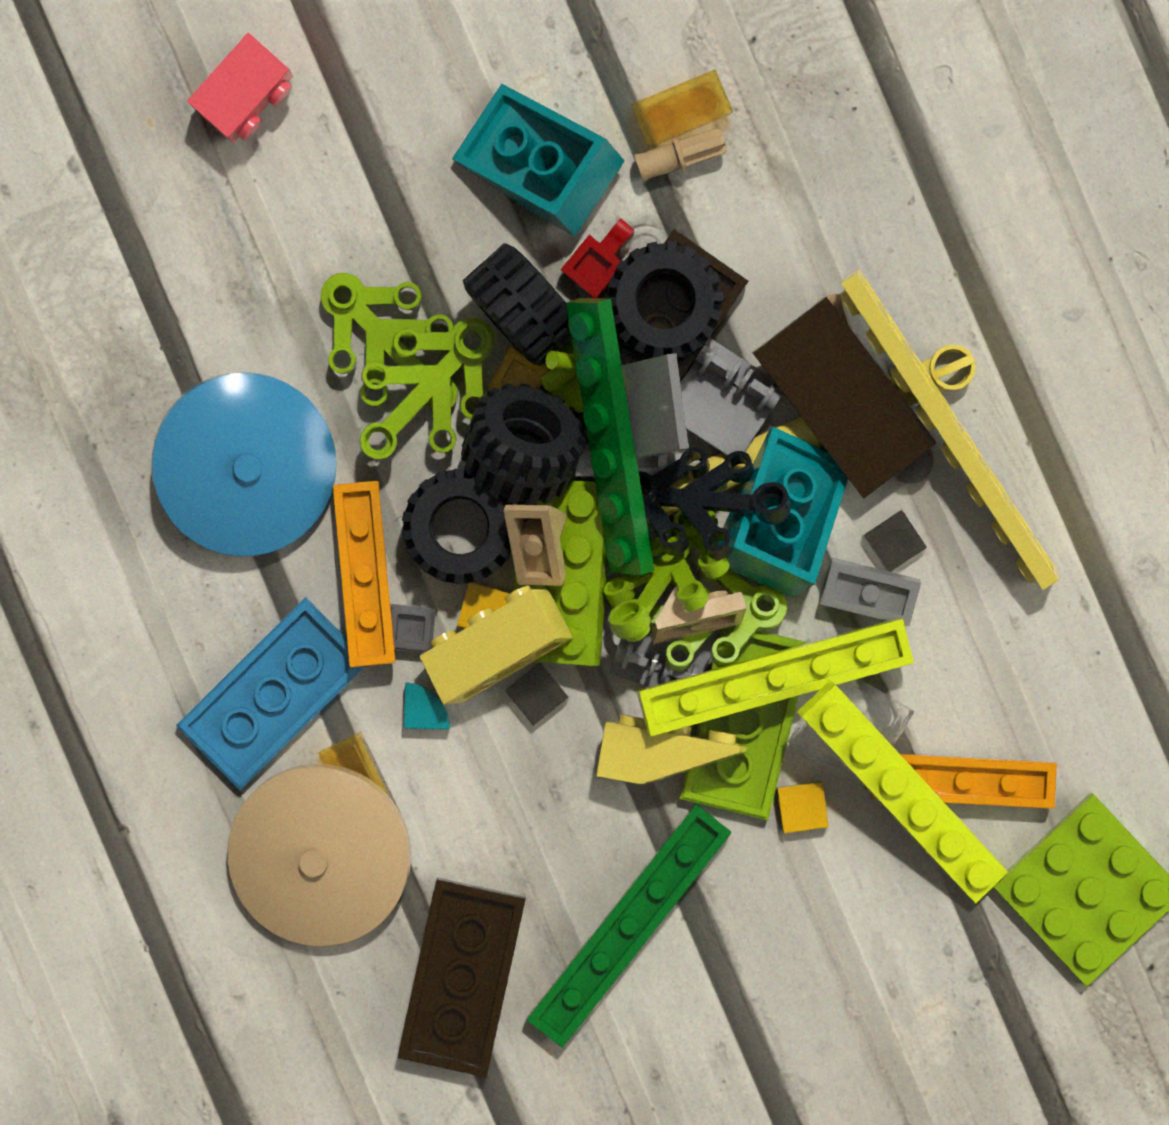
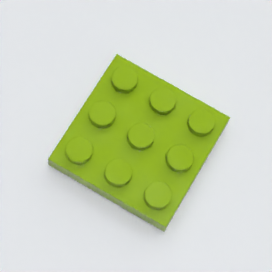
[993,793,1169,987]

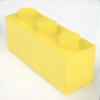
[419,586,573,705]

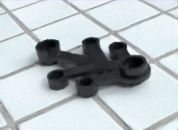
[639,447,791,560]

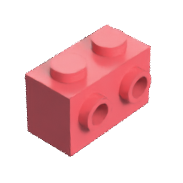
[187,32,294,144]

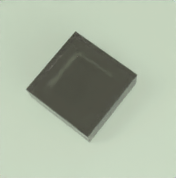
[863,510,927,572]
[505,662,569,726]

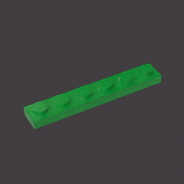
[566,298,654,576]
[526,803,732,1048]

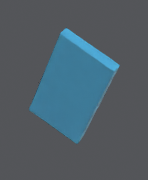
[176,597,364,790]

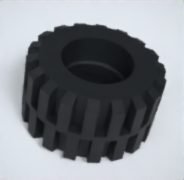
[607,241,723,359]
[463,243,571,366]
[461,383,587,505]
[402,469,514,584]

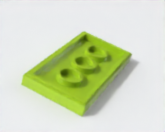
[679,625,809,820]

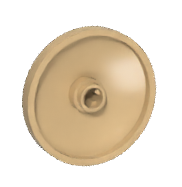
[227,764,411,946]

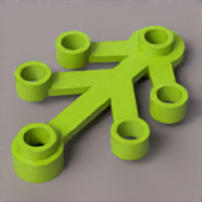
[321,273,458,410]
[359,318,495,459]
[603,510,730,642]
[609,568,787,672]

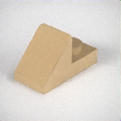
[504,505,567,586]
[651,584,747,645]

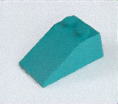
[452,83,624,237]
[717,427,848,598]

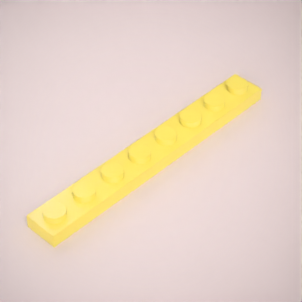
[840,269,1059,590]

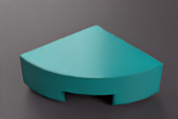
[404,682,450,729]

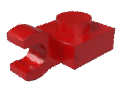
[560,218,635,298]

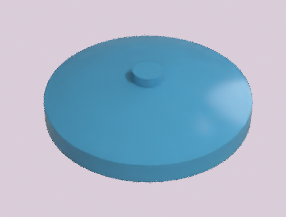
[151,372,336,556]

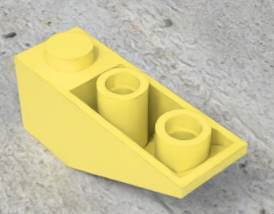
[596,714,747,784]

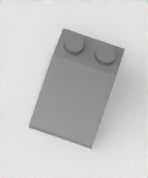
[622,353,689,459]

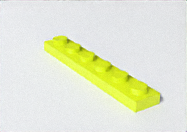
[637,618,914,737]
[797,680,1008,903]

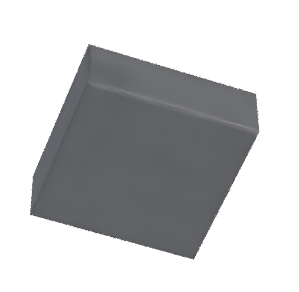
[390,604,436,653]

